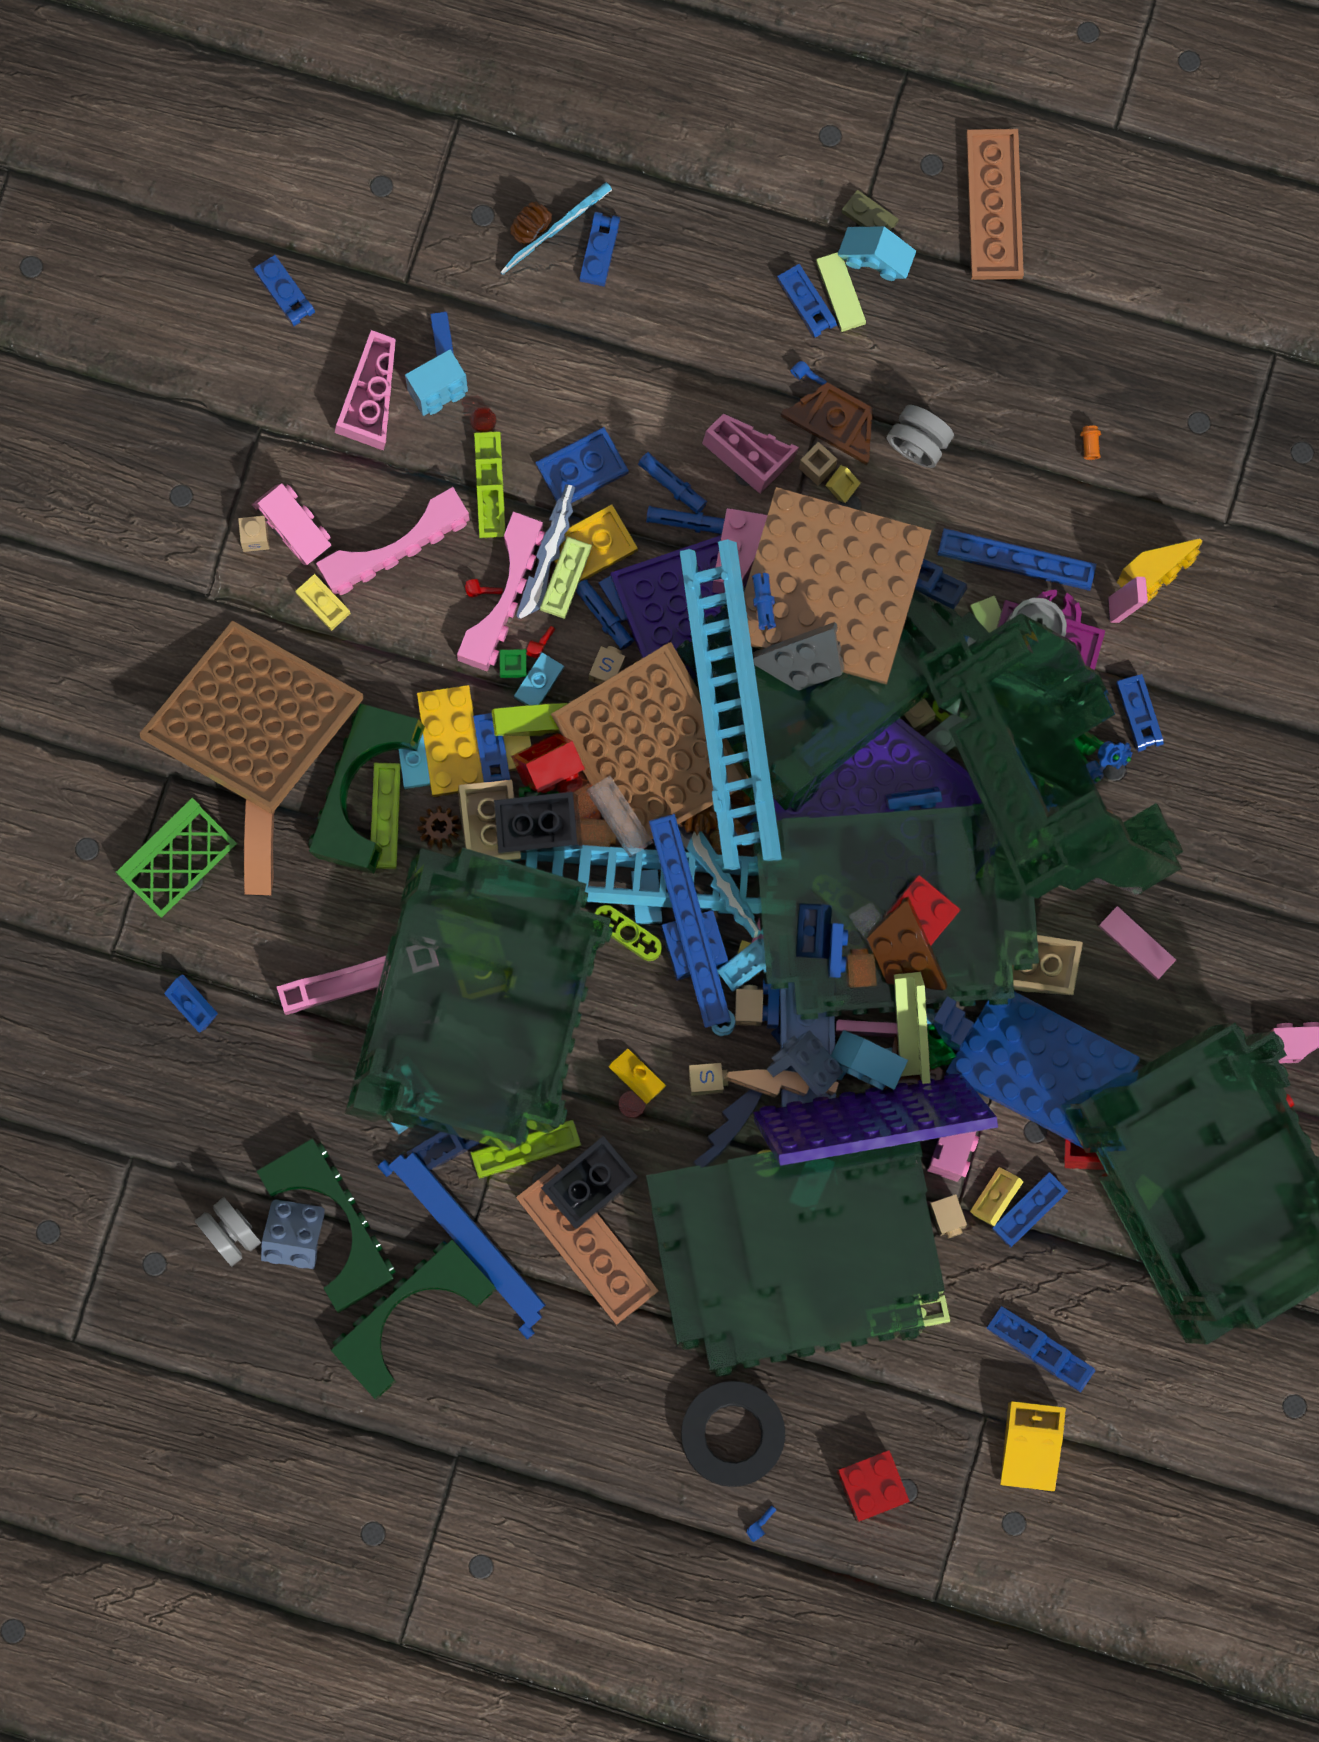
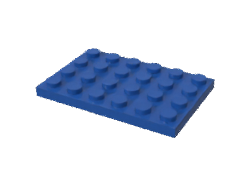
[946,986,1140,1150]

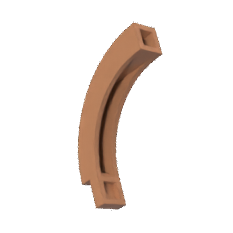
[244,799,274,895]

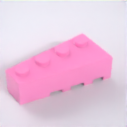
[335,330,396,451]

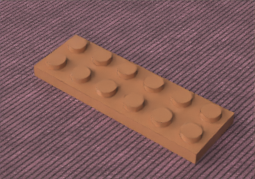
[966,129,1024,280]
[516,1164,659,1325]

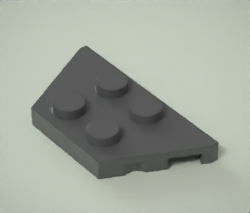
[752,622,844,690]

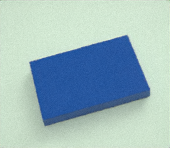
[535,427,629,503]

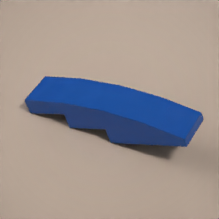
[987,1306,1096,1393]

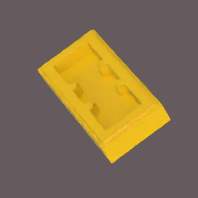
[609,1049,666,1104]

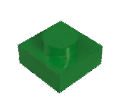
[500,649,527,678]

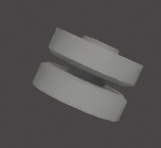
[887,405,954,468]
[1003,598,1067,662]
[195,1197,261,1267]

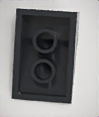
[494,792,583,854]
[541,1136,638,1230]

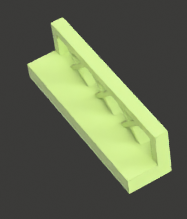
[894,972,930,1084]

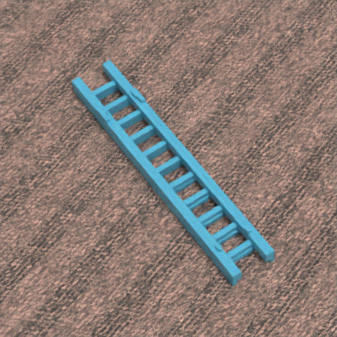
[680,539,782,870]
[476,845,799,916]

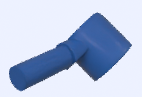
[790,361,827,385]
[747,1506,776,1542]

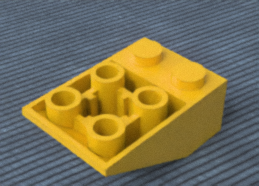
[1117,539,1203,603]
[1000,1401,1066,1491]

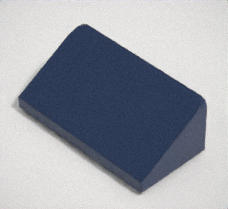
[796,903,832,959]

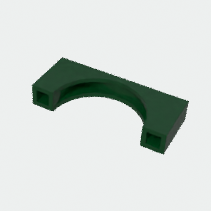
[309,703,425,874]
[257,1139,396,1313]
[331,1240,496,1400]

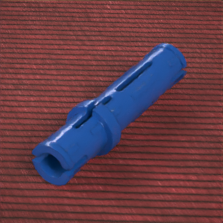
[638,452,707,514]
[646,506,725,535]
[575,579,634,650]

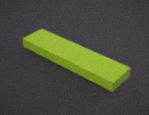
[371,763,401,869]
[471,1120,581,1179]

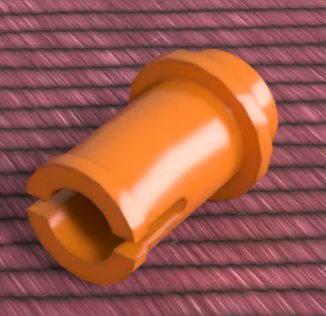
[1080,426,1101,460]

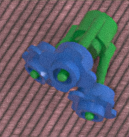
[1070,728,1132,785]

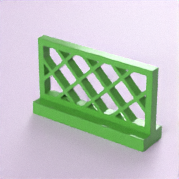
[116,798,237,918]

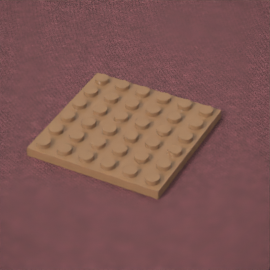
[731,487,932,684]
[140,620,363,814]
[551,642,748,849]

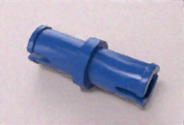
[752,573,776,630]

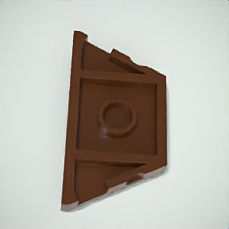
[780,382,873,465]
[867,896,947,990]

